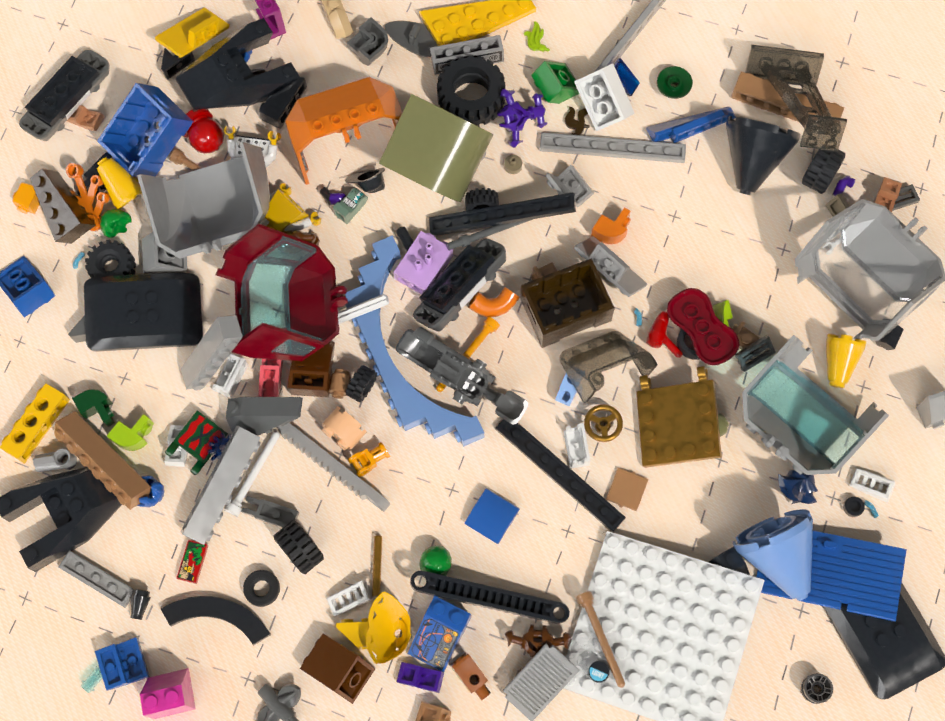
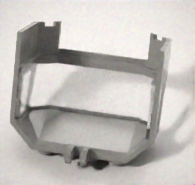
[794,199,945,341]

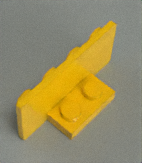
[155,8,230,58]

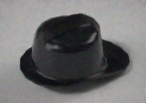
[345,168,385,193]

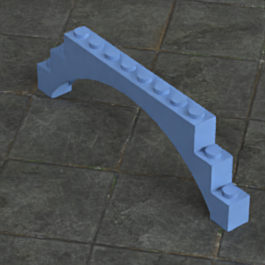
[345,235,485,447]

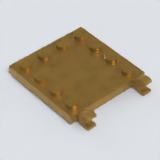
[636,366,722,468]

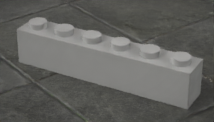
[181,315,242,391]
[180,426,261,545]

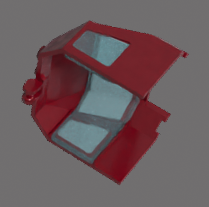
[215,224,348,362]

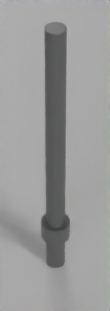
[446,219,533,250]

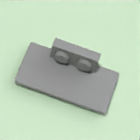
[574,236,648,297]

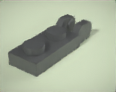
[241,496,299,528]

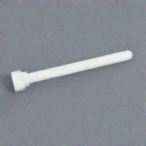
[224,431,280,517]

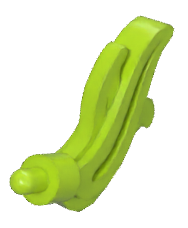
[524,21,550,52]

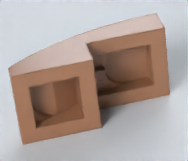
[67,105,105,131]
[874,177,902,213]

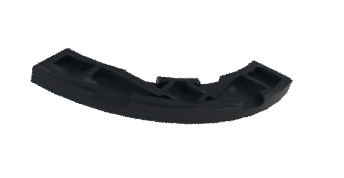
[161,596,271,646]

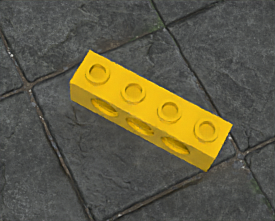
[0,383,70,464]

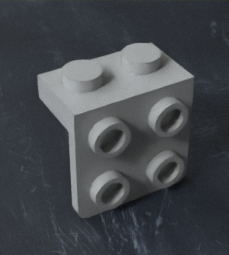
[545,165,594,207]

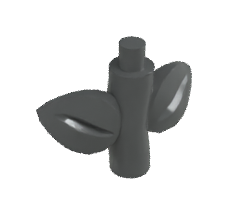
[257,683,301,721]

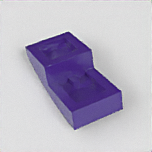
[397,662,444,693]

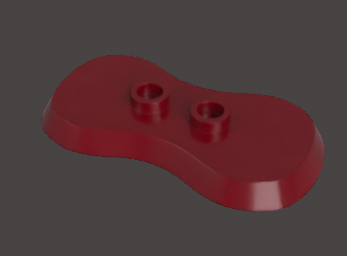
[667,288,740,365]

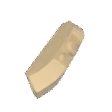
[320,0,353,39]

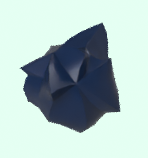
[778,470,818,504]

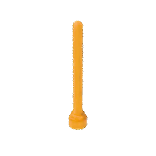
[436,316,500,392]

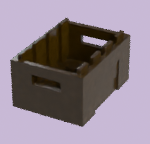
[520,258,615,348]

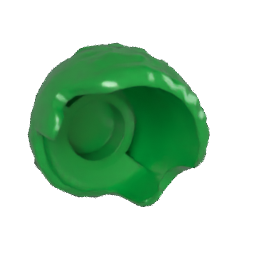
[100,209,132,238]
[419,545,452,576]

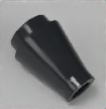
[130,589,151,620]

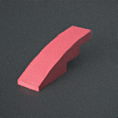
[258,343,284,397]

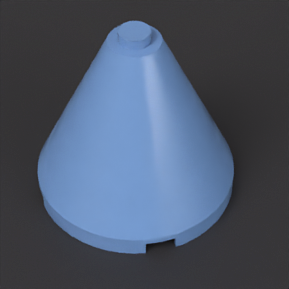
[733,509,813,601]

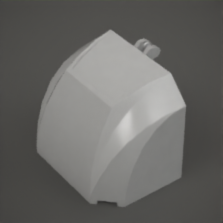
[137,142,270,259]

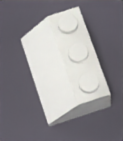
[574,63,635,131]

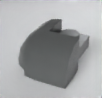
[346,17,388,66]

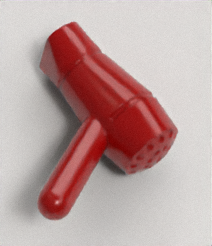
[646,311,682,358]

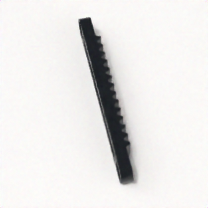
[410,571,570,624]

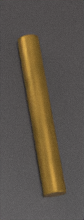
[372,536,382,597]

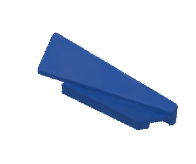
[646,107,736,143]

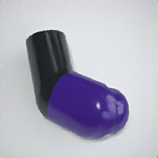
[320,187,346,205]

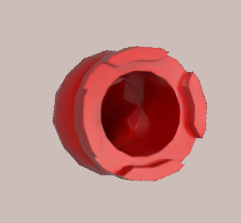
[184,109,224,154]

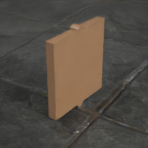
[606,468,649,512]

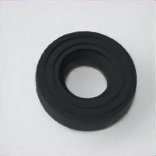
[243,570,280,607]

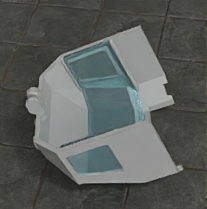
[742,335,889,475]

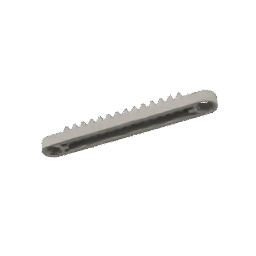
[276,423,390,512]

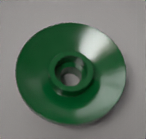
[657,66,693,99]

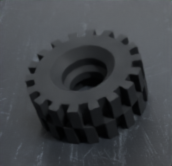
[85,240,136,278]

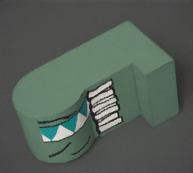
[333,188,368,224]

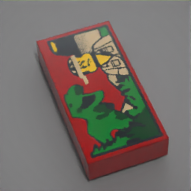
[176,540,208,584]

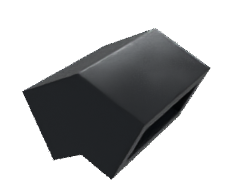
[875,320,904,350]

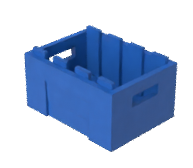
[97,83,194,177]

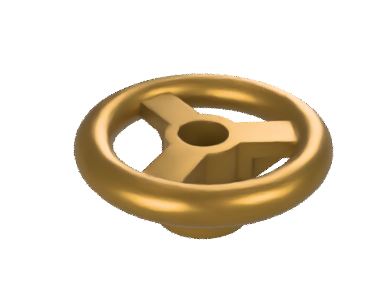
[584,404,623,442]

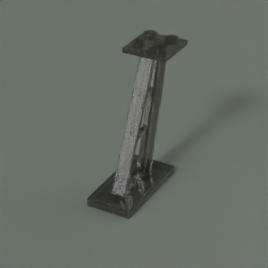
[745,44,847,152]

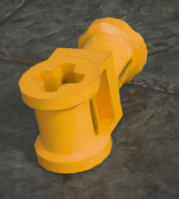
[348,442,390,477]

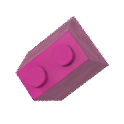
[140,668,196,719]

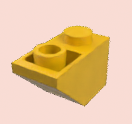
[336,618,374,649]

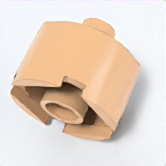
[321,406,367,451]

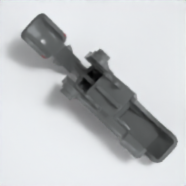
[396,327,528,424]

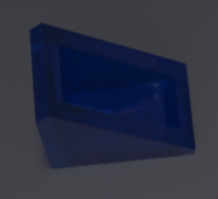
[614,58,640,96]

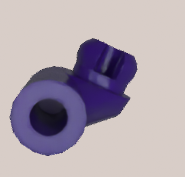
[832,175,855,196]

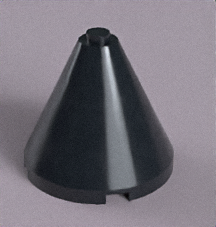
[726,116,800,195]

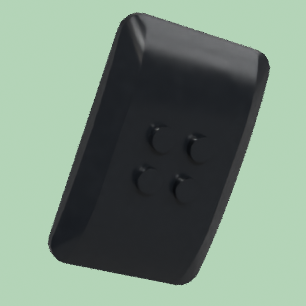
[84,273,203,352]
[822,584,945,700]

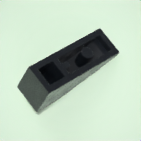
[259,77,307,129]

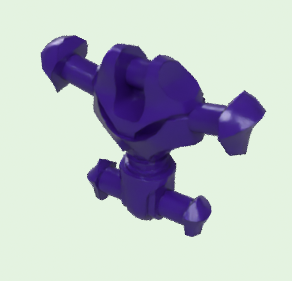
[497,89,547,148]

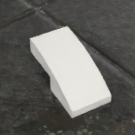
[164,425,188,467]

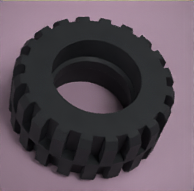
[437,55,506,127]

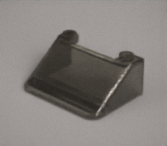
[559,331,658,403]

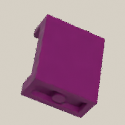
[255,0,286,40]

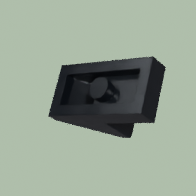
[161,48,195,80]

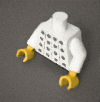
[224,126,281,167]

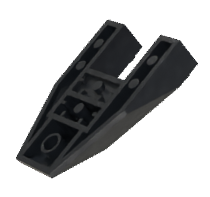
[175,18,300,110]
[0,467,122,572]

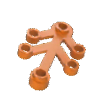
[66,163,110,231]

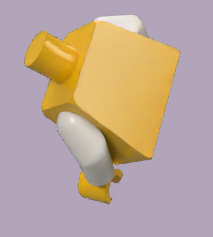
[265,183,322,232]

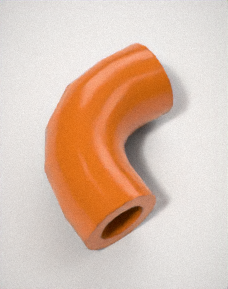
[468,287,520,317]

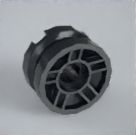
[801,673,833,704]

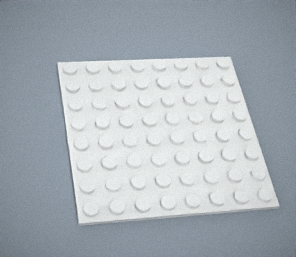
[563,531,765,721]

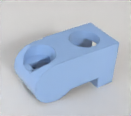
[555,367,585,407]

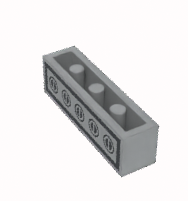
[430,35,504,75]

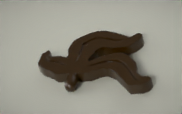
[565,107,590,135]

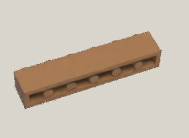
[731,71,845,134]
[54,411,151,510]

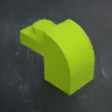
[107,414,154,451]

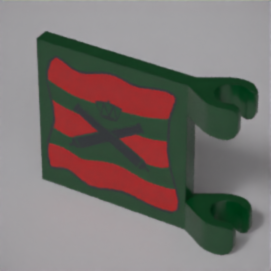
[165,410,228,475]

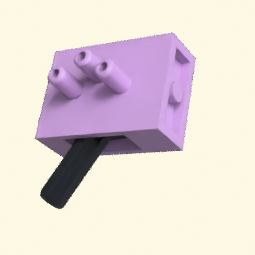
[393,227,454,295]

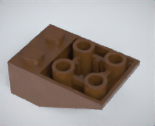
[288,342,335,398]

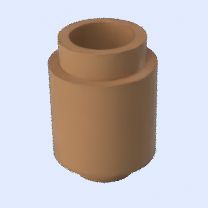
[329,369,351,399]

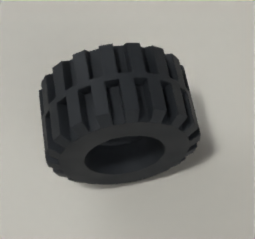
[802,142,846,194]
[273,520,324,575]

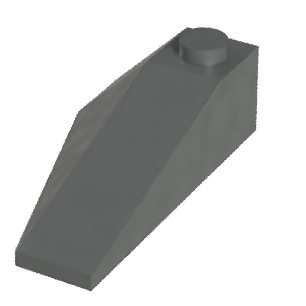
[226,397,303,436]

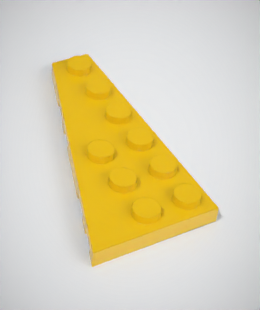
[419,0,536,46]

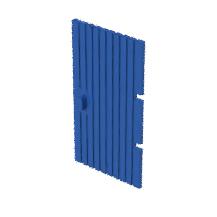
[756,531,907,622]

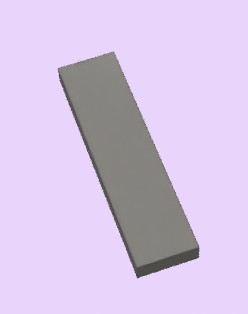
[58,550,134,608]

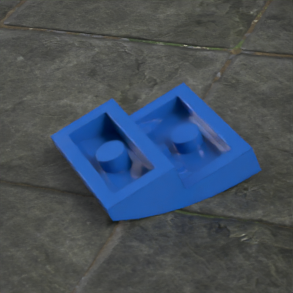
[464,488,520,544]
[95,637,150,691]

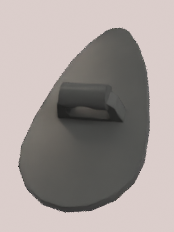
[385,21,438,57]

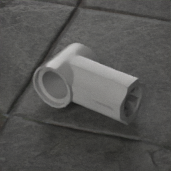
[33,449,77,472]

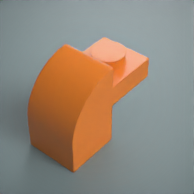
[591,207,631,244]

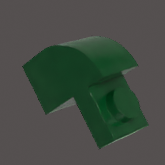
[72,389,115,427]

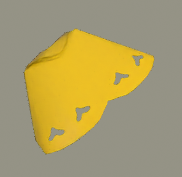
[366,591,411,664]

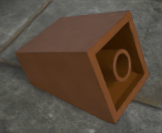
[299,634,375,704]

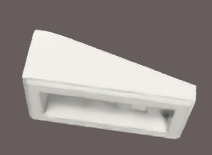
[849,468,895,503]
[326,580,373,617]

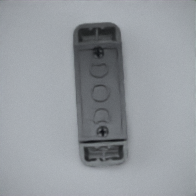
[19,50,110,141]
[413,239,506,332]

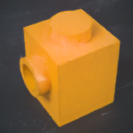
[12,182,40,214]

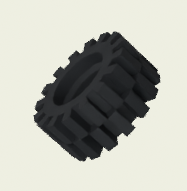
[465,188,499,211]
[346,365,377,403]

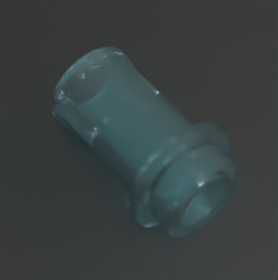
[80,666,103,694]

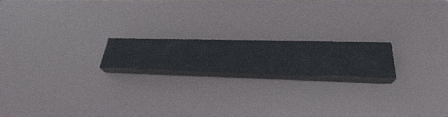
[429,192,576,236]
[495,419,626,532]

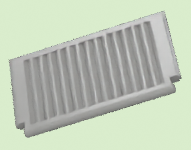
[503,644,580,721]

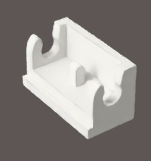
[212,354,248,398]
[563,423,591,469]

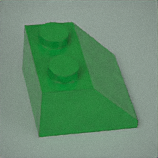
[531,61,579,104]

